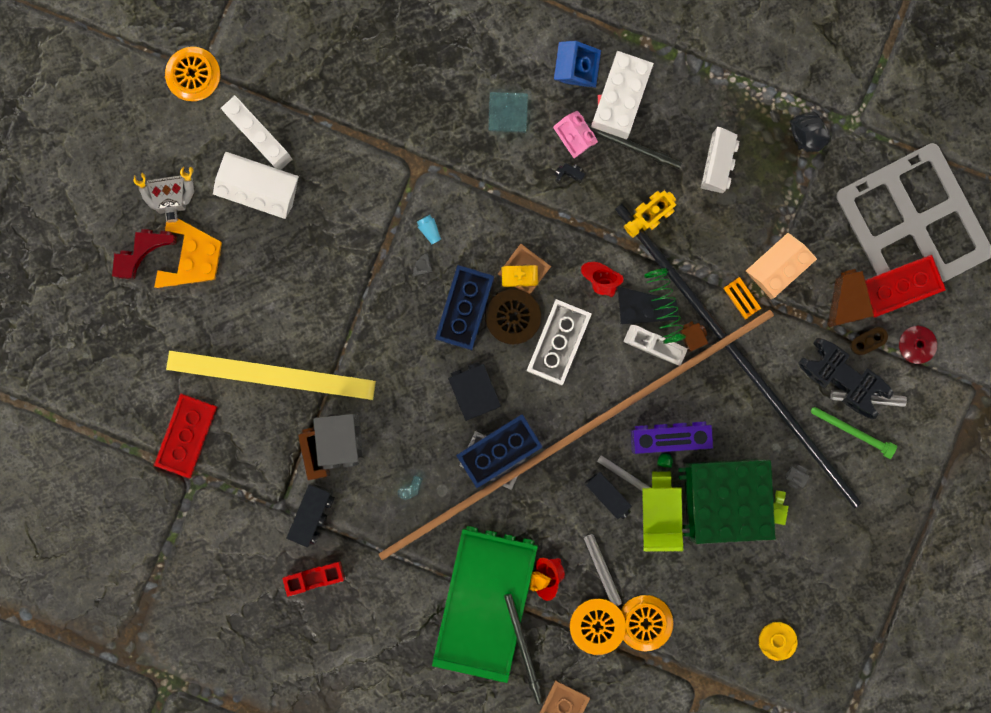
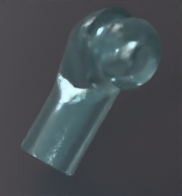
[397,476,423,500]

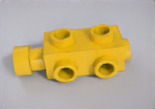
[624,190,676,238]

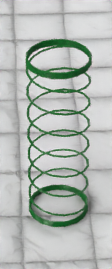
[644,268,686,344]

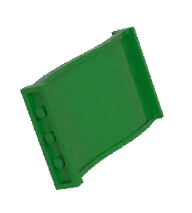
[432,526,538,683]

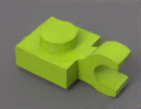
[774,490,788,525]

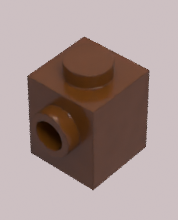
[679,321,708,352]

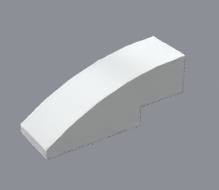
[623,324,688,366]

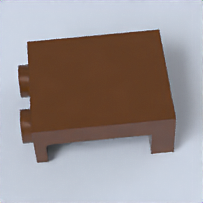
[298,428,330,480]

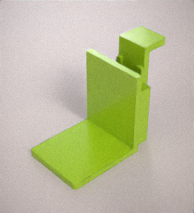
[642,472,683,552]

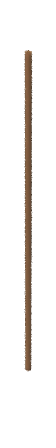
[378,310,774,560]

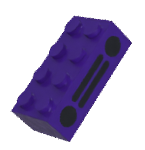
[630,421,713,454]

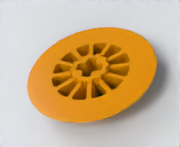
[165,47,220,101]
[621,595,673,651]
[570,599,626,655]

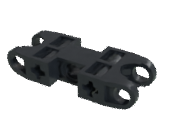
[798,338,894,419]

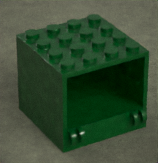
[678,459,776,544]

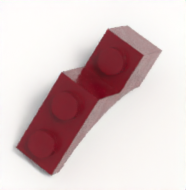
[112,229,177,279]

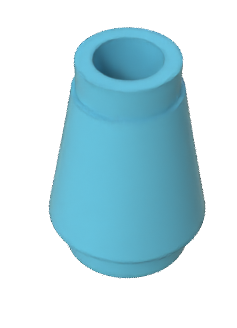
[417,215,441,244]

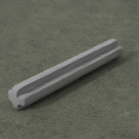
[830,390,907,407]
[584,534,622,606]

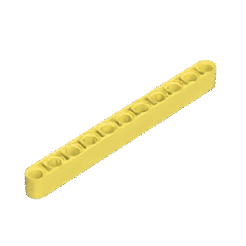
[166,351,376,400]

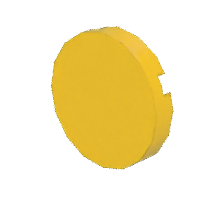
[759,622,798,661]

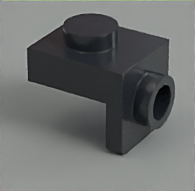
[554,162,585,183]

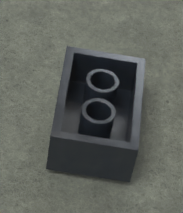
[286,483,335,548]

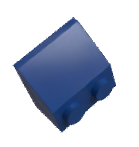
[554,41,601,88]

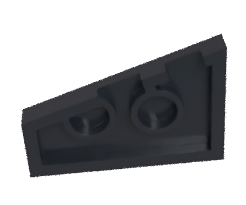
[617,286,678,325]

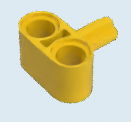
[501,265,538,287]

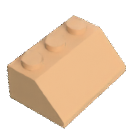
[746,233,817,299]

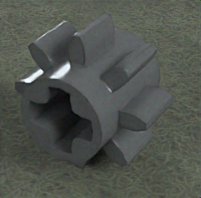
[785,465,809,489]

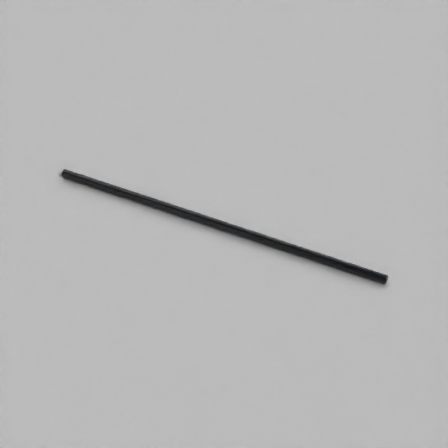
[615,204,862,509]

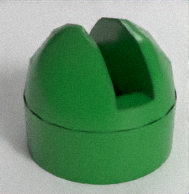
[657,453,673,468]

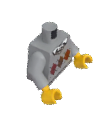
[134,167,194,223]

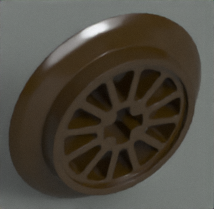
[486,289,541,345]

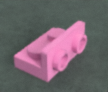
[553,111,598,158]

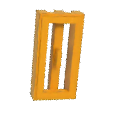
[723,277,761,319]

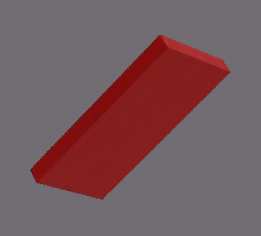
[865,255,946,318]
[154,393,217,479]

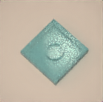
[489,92,528,132]

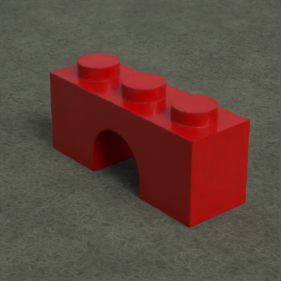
[282,561,345,597]

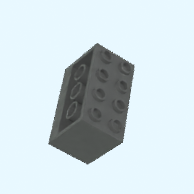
[313,414,364,469]

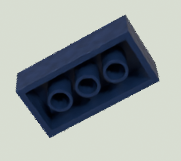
[435,265,494,351]
[456,414,542,488]

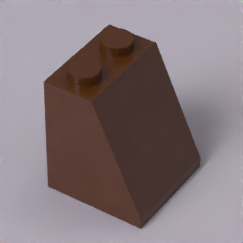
[828,269,874,327]

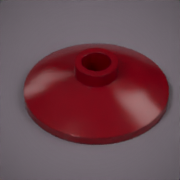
[899,326,937,364]

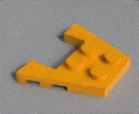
[154,218,222,288]

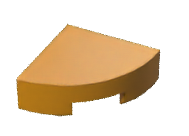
[529,571,551,591]

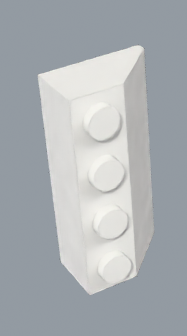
[213,152,299,219]

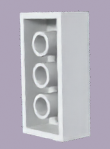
[591,51,653,139]
[527,299,591,386]

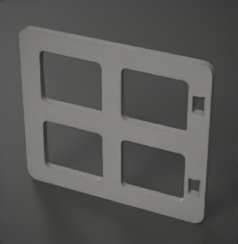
[836,143,991,282]

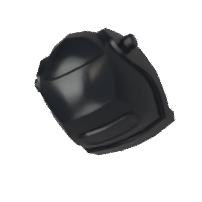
[790,112,831,152]

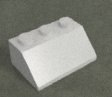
[701,127,739,193]

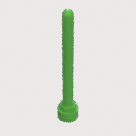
[811,407,897,459]

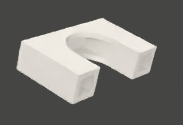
[221,95,292,170]

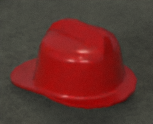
[581,262,623,297]
[536,557,565,601]

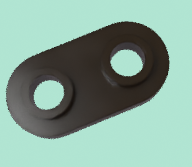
[850,327,888,355]

